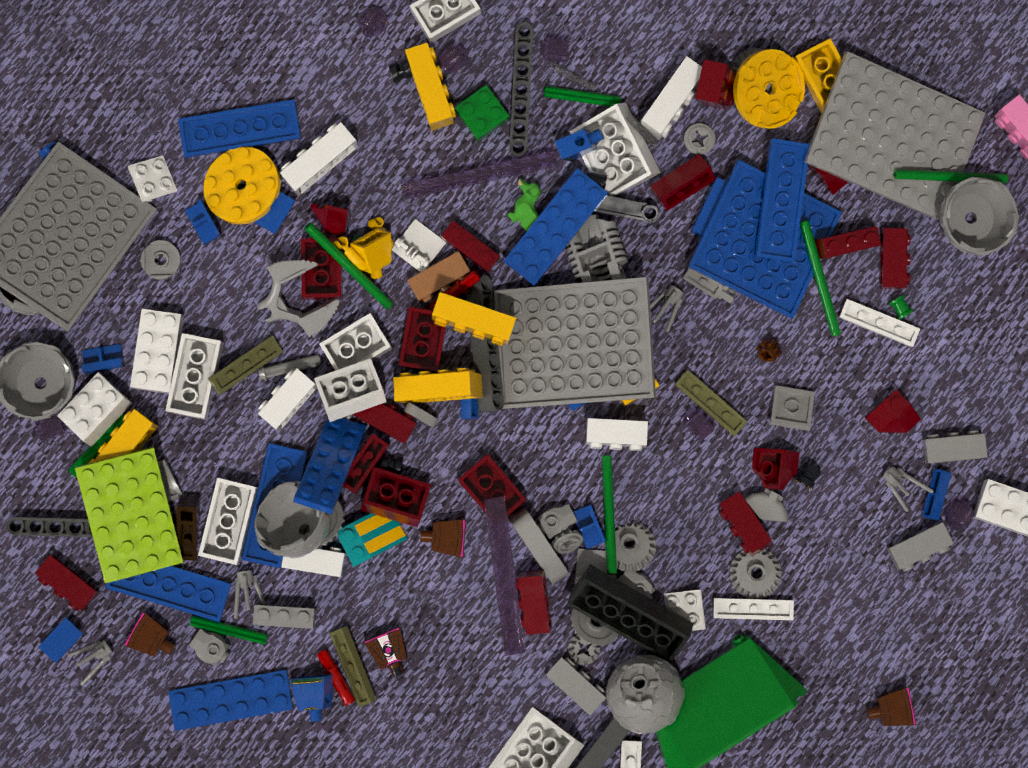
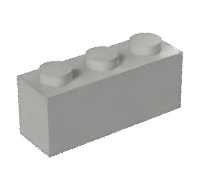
[923,431,988,464]
[887,522,954,572]
[253,605,316,629]
[545,657,606,716]

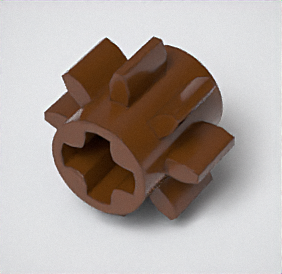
[756,338,782,362]

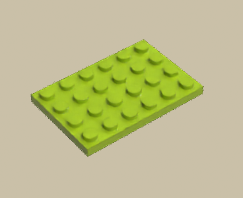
[75,447,183,584]

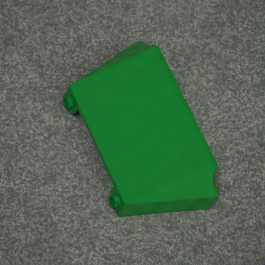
[655,634,807,768]

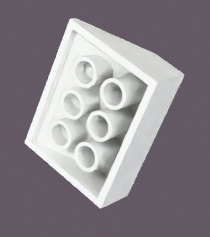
[569,103,661,196]
[489,707,584,768]

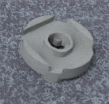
[141,240,181,280]

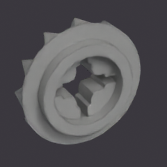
[684,123,715,155]
[552,530,583,554]
[568,635,600,665]

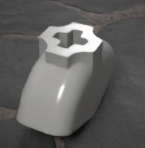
[744,488,788,522]

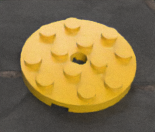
[733,49,805,129]
[204,147,281,224]

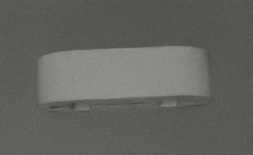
[404,402,438,428]

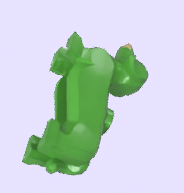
[507,178,541,231]

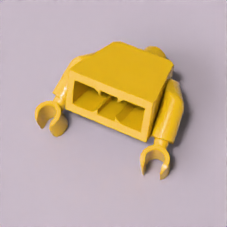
[333,217,394,279]

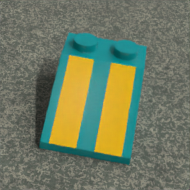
[337,513,407,567]

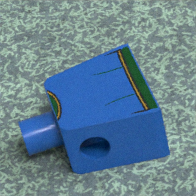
[555,128,604,162]
[290,674,333,722]

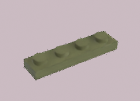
[208,335,283,395]
[675,370,747,437]
[329,626,377,707]

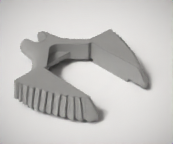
[257,260,339,337]

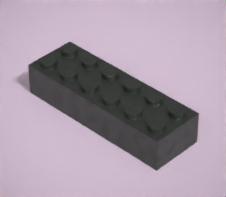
[567,565,694,663]

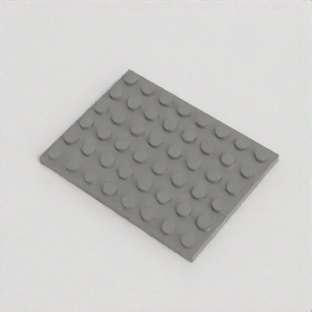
[804,51,985,221]
[0,142,157,332]
[494,277,656,409]

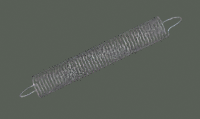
[549,63,601,93]
[625,113,659,150]

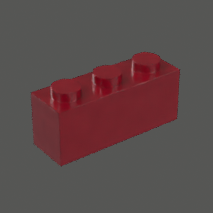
[650,154,716,211]
[441,221,500,274]
[815,226,881,259]
[880,228,911,290]
[353,403,417,445]
[344,433,390,495]
[718,491,772,557]
[35,555,99,611]
[516,570,552,635]

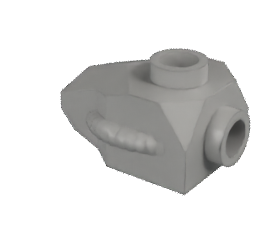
[537,504,578,541]
[617,571,655,599]
[189,629,231,666]

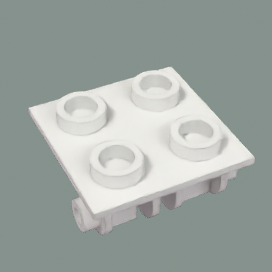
[127,155,177,203]
[392,219,446,272]
[664,589,706,631]

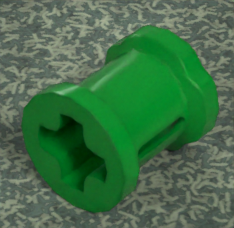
[889,294,914,320]

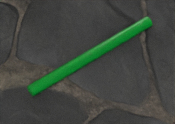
[893,169,1008,184]
[800,220,841,337]
[304,222,393,310]
[602,456,617,575]

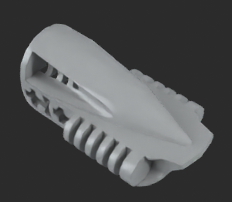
[565,214,628,283]

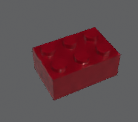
[695,59,737,110]
[301,238,343,300]
[399,307,447,374]
[457,454,527,526]
[360,467,431,527]

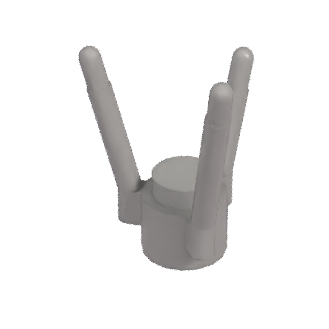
[650,285,683,332]
[883,467,934,512]
[234,570,266,619]
[67,640,113,686]

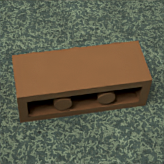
[407,251,470,303]

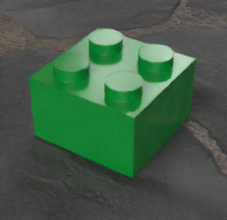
[454,85,510,143]

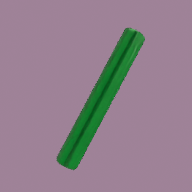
[544,86,621,107]
[68,414,125,477]
[190,616,268,644]

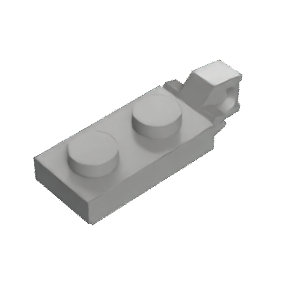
[683,268,738,304]

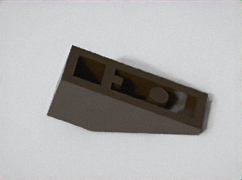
[177,496,200,561]

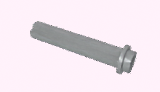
[258,355,321,381]

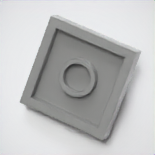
[770,386,815,431]

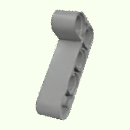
[508,507,569,585]

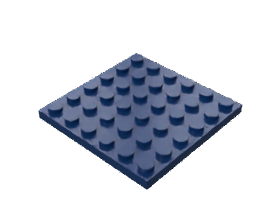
[687,160,842,319]

